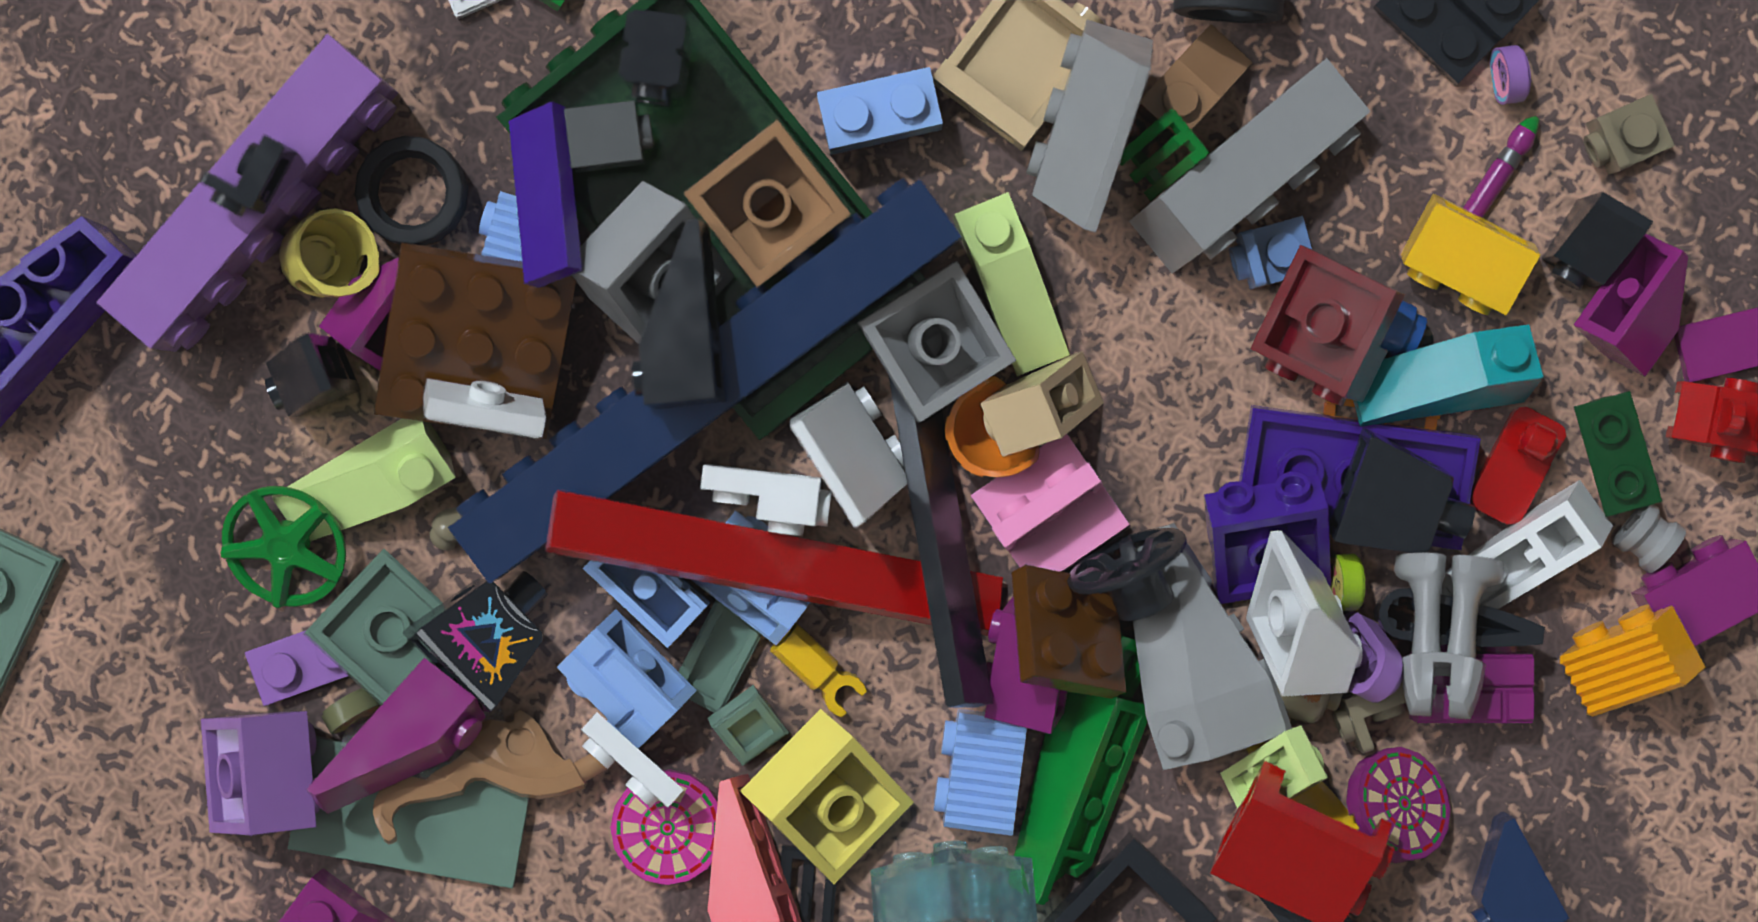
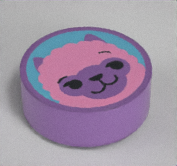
[1489,45,1531,105]

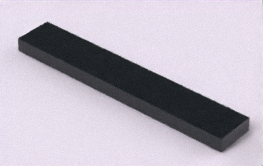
[888,375,994,708]

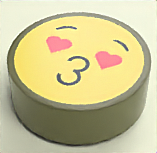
[321,688,381,735]

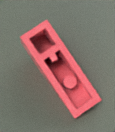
[707,774,802,922]

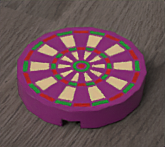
[1346,747,1451,863]

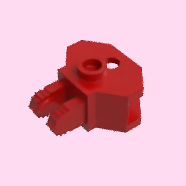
[1666,378,1758,464]

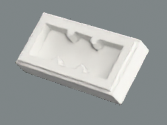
[423,378,546,439]

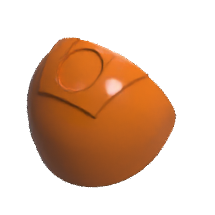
[945,376,1040,477]

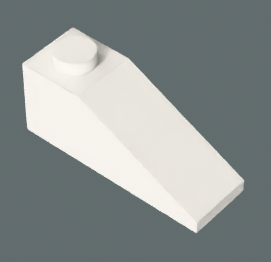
[1441,480,1613,609]

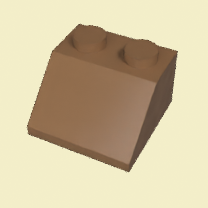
[684,120,850,287]

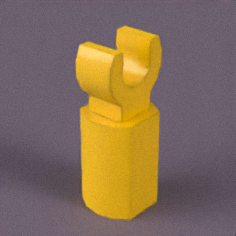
[770,623,867,717]

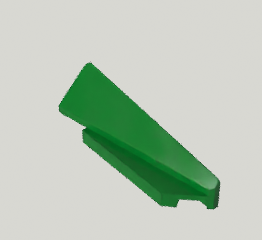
[1007,632,1148,905]

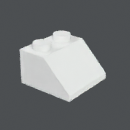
[1246,531,1362,696]

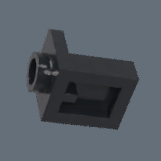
[199,135,297,217]

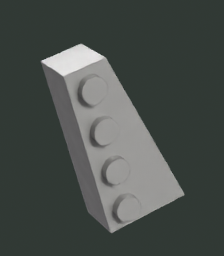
[1129,58,1371,274]

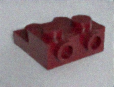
[1250,245,1405,407]

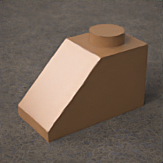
[1137,24,1253,141]

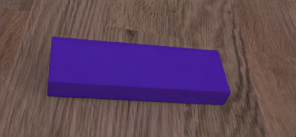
[509,102,582,288]

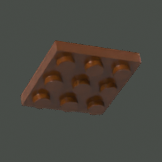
[374,243,576,439]

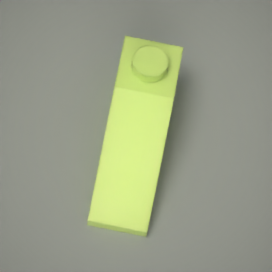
[953,192,1070,376]
[272,418,456,541]

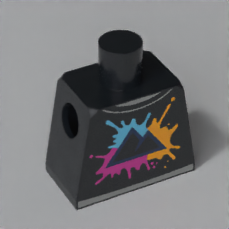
[403,571,548,712]

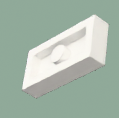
[581,712,683,808]

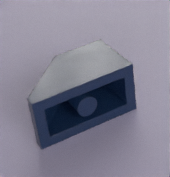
[1470,811,1570,922]

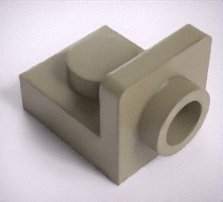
[1584,94,1675,175]
[1333,682,1406,754]

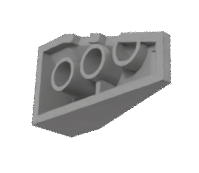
[1133,523,1292,770]

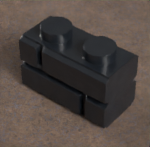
[619,9,694,108]

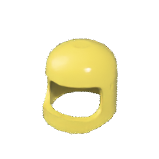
[279,208,379,298]

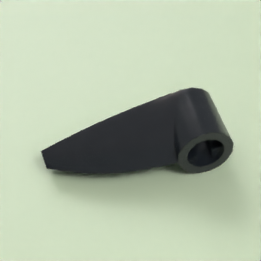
[1374,588,1545,647]

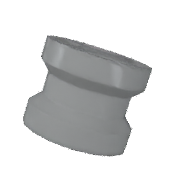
[1612,504,1686,573]

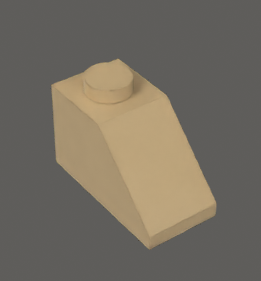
[981,351,1103,457]

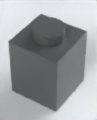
[564,100,654,173]

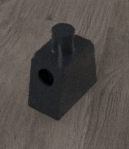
[1329,428,1476,553]

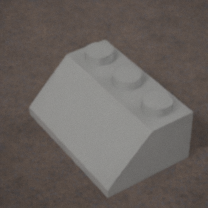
[1026,20,1153,233]

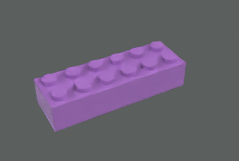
[96,34,399,352]

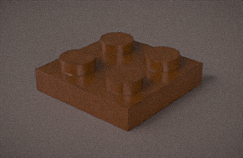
[1011,565,1126,699]

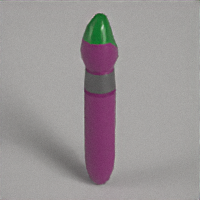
[1463,116,1540,218]

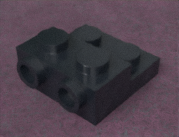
[1373,0,1539,85]

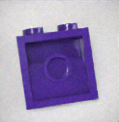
[1204,472,1331,604]

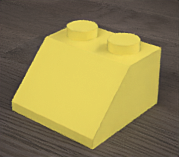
[740,709,914,885]

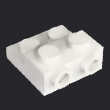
[701,464,832,535]

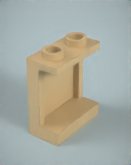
[932,0,1103,151]

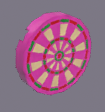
[610,769,718,885]

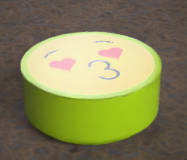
[1330,553,1365,611]

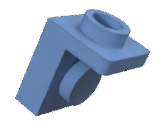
[1229,216,1312,290]

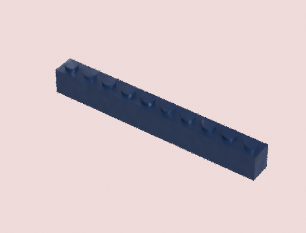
[448,177,963,584]

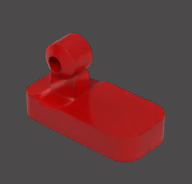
[1470,407,1566,524]

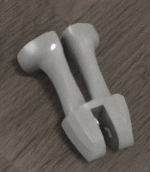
[1394,553,1504,719]

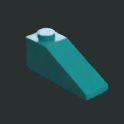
[1353,324,1544,427]

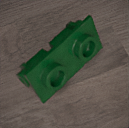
[1573,391,1663,517]

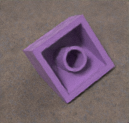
[201,711,320,835]

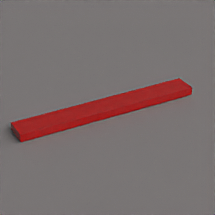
[545,490,1003,636]

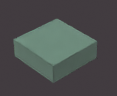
[707,685,789,766]

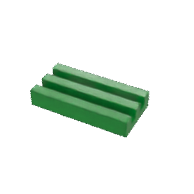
[1119,108,1209,201]

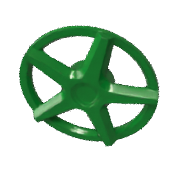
[220,486,346,608]

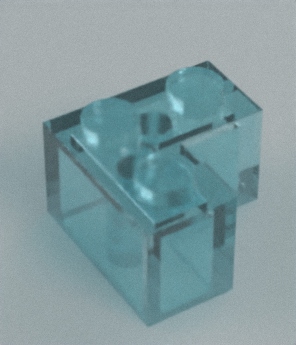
[870,841,1038,922]

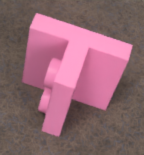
[970,434,1131,572]

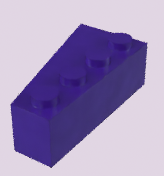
[0,216,137,427]

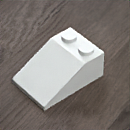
[790,382,907,527]

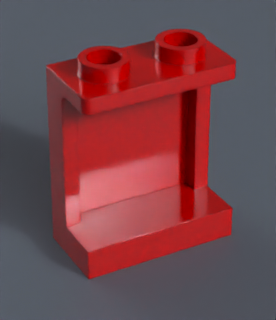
[1210,761,1395,922]

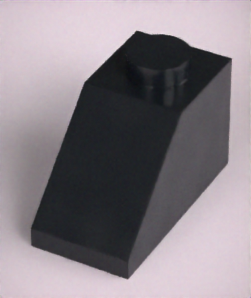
[1542,191,1654,291]

